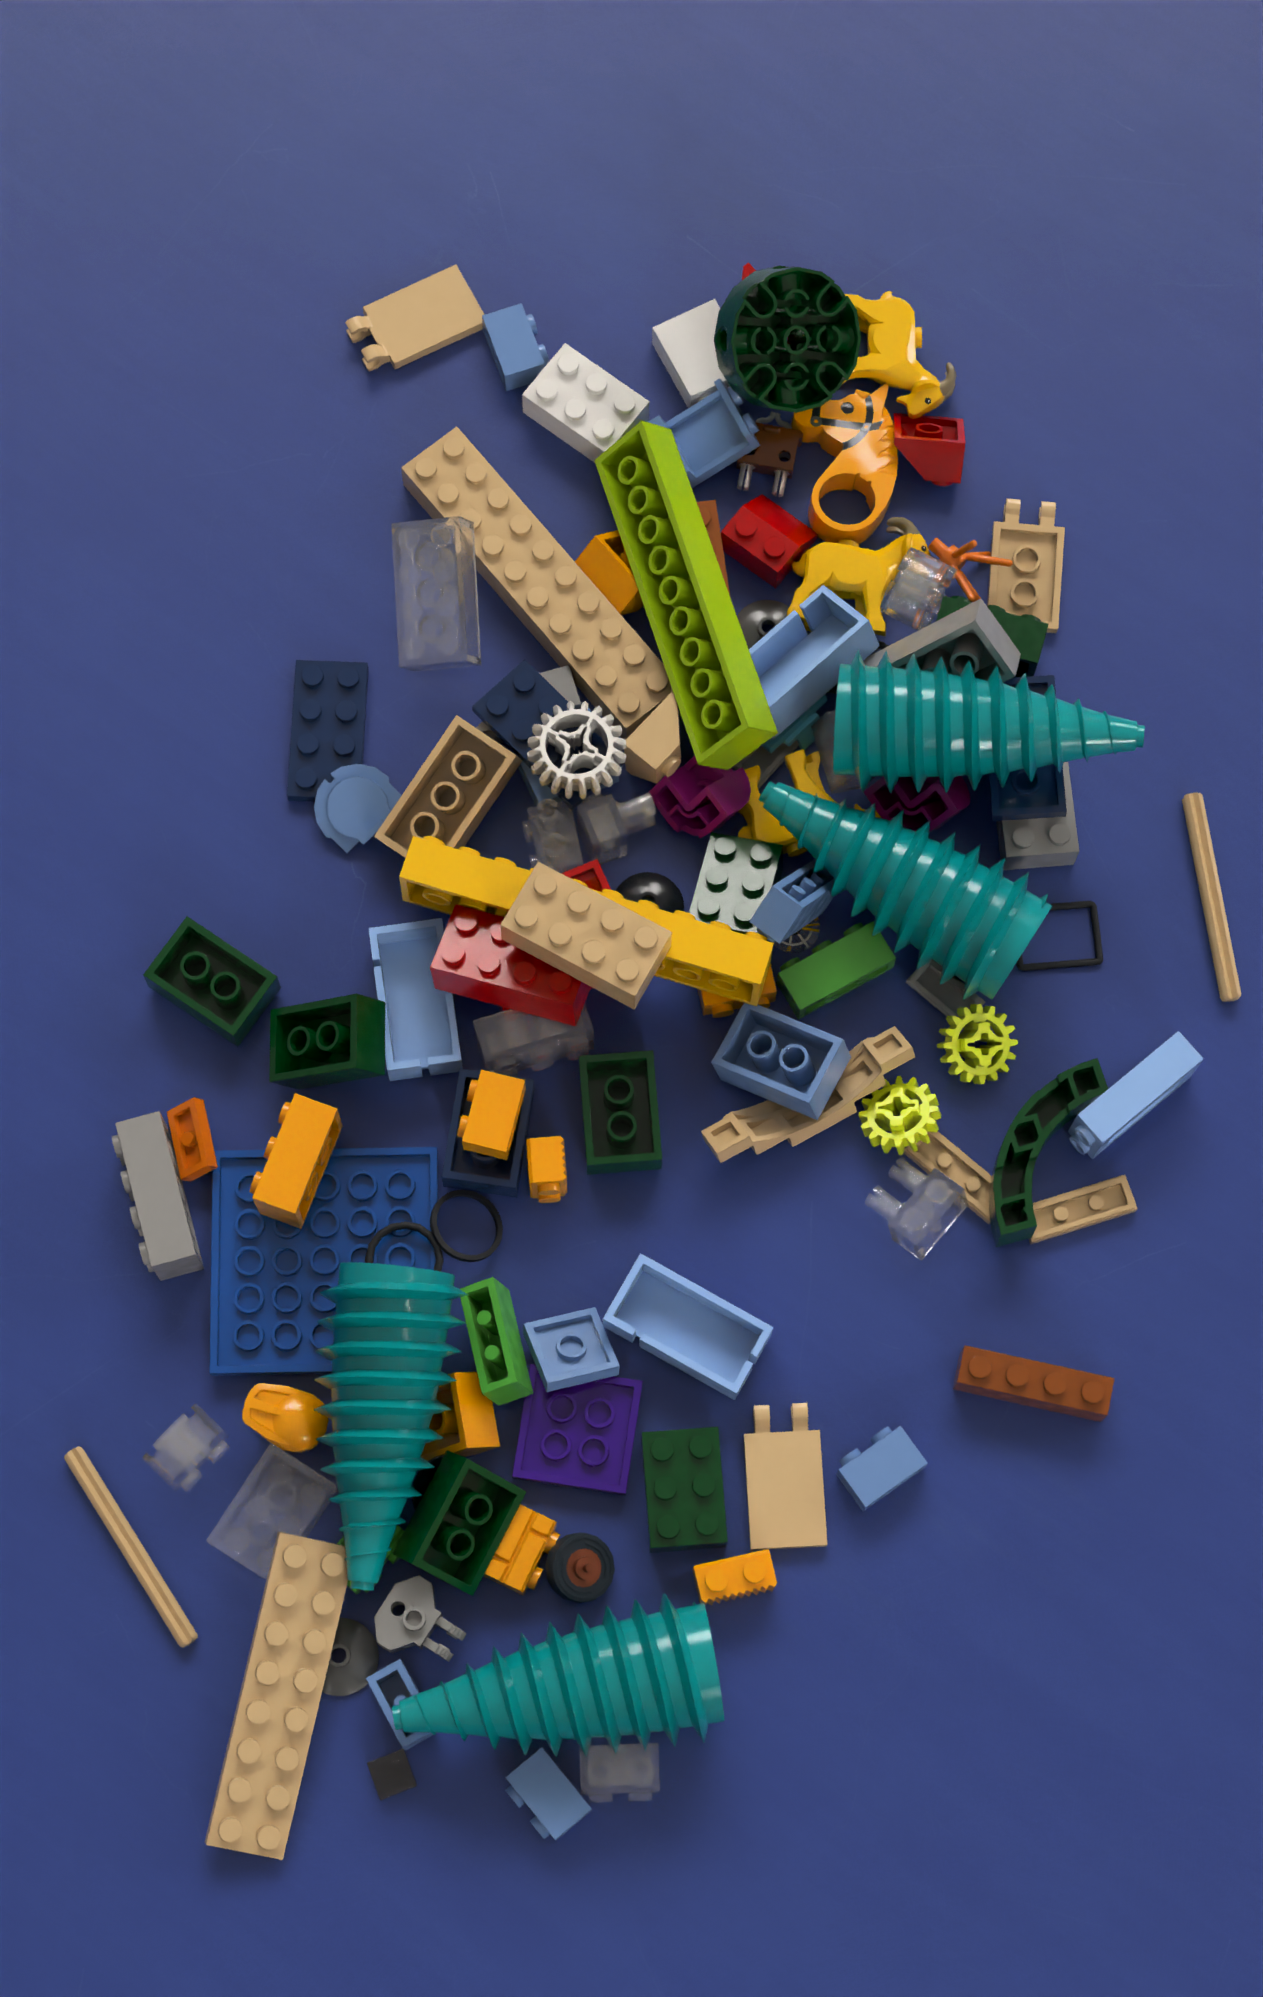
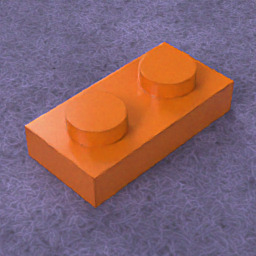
[167,1097,218,1182]

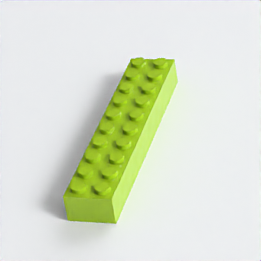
[594,420,778,770]

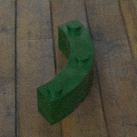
[989,1058,1108,1247]

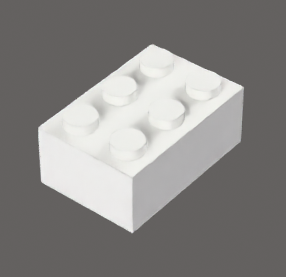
[522,343,649,463]

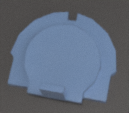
[314,764,402,853]

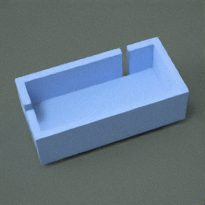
[749,585,880,740]
[368,918,463,1081]
[603,1253,774,1400]

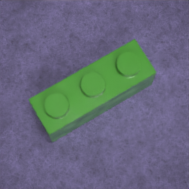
[776,921,896,1020]
[460,1277,533,1406]

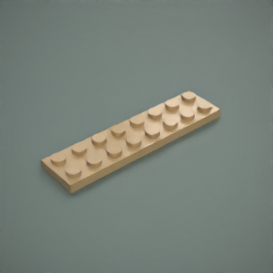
[205,1531,348,1860]

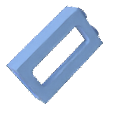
[1068,1031,1203,1159]

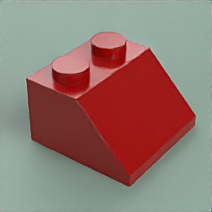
[721,494,818,589]

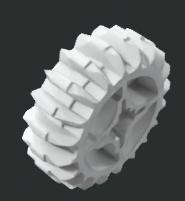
[527,701,626,800]

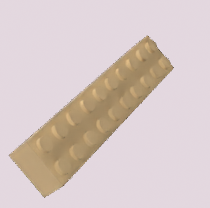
[401,426,673,740]

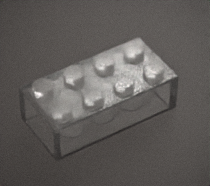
[391,516,481,672]

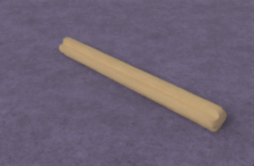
[1182,792,1241,1002]
[64,1446,198,1648]

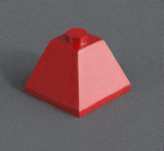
[893,413,966,486]

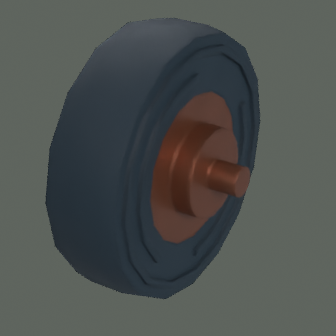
[545,1532,615,1603]

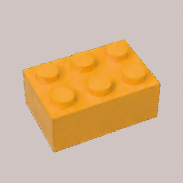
[250,1093,343,1229]

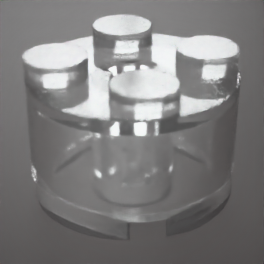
[880,547,958,631]
[142,1403,230,1492]

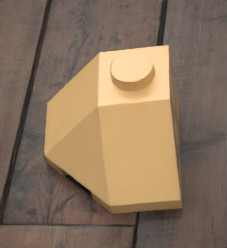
[624,692,681,783]

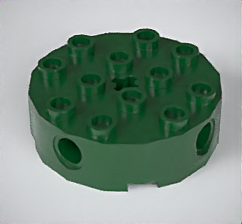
[714,265,861,413]

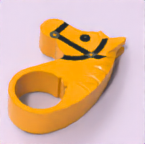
[791,384,898,544]

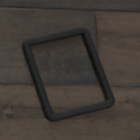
[1016,901,1103,971]

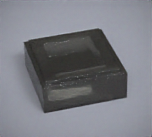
[367,1749,417,1801]

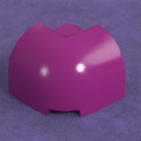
[647,755,751,839]
[864,776,970,833]

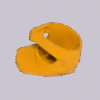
[242,1383,329,1453]

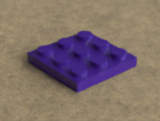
[512,1364,643,1496]

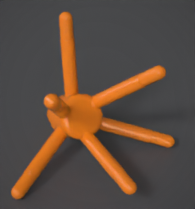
[927,538,1013,614]

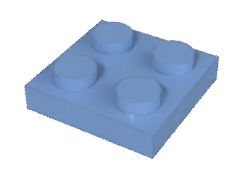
[523,1307,620,1392]

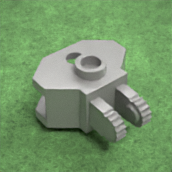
[374,1575,467,1662]

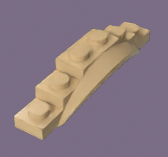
[701,1026,915,1163]

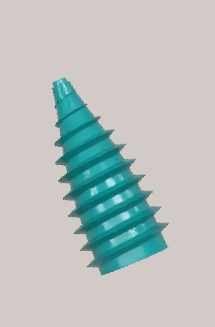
[833,649,1145,794]
[759,781,1052,1001]
[314,1262,469,1591]
[392,1593,724,1757]

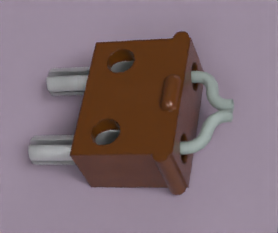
[736,412,803,497]

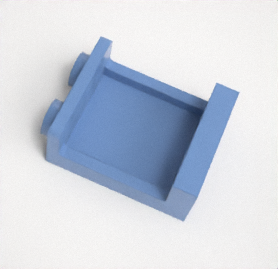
[648,378,761,488]

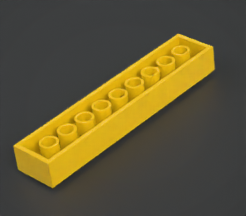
[399,836,774,1006]

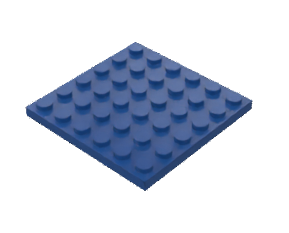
[210,1147,438,1376]

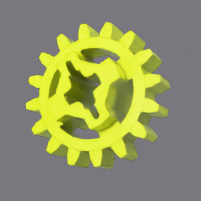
[937,1004,1018,1084]
[859,1076,941,1155]

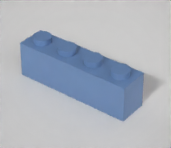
[749,859,835,944]

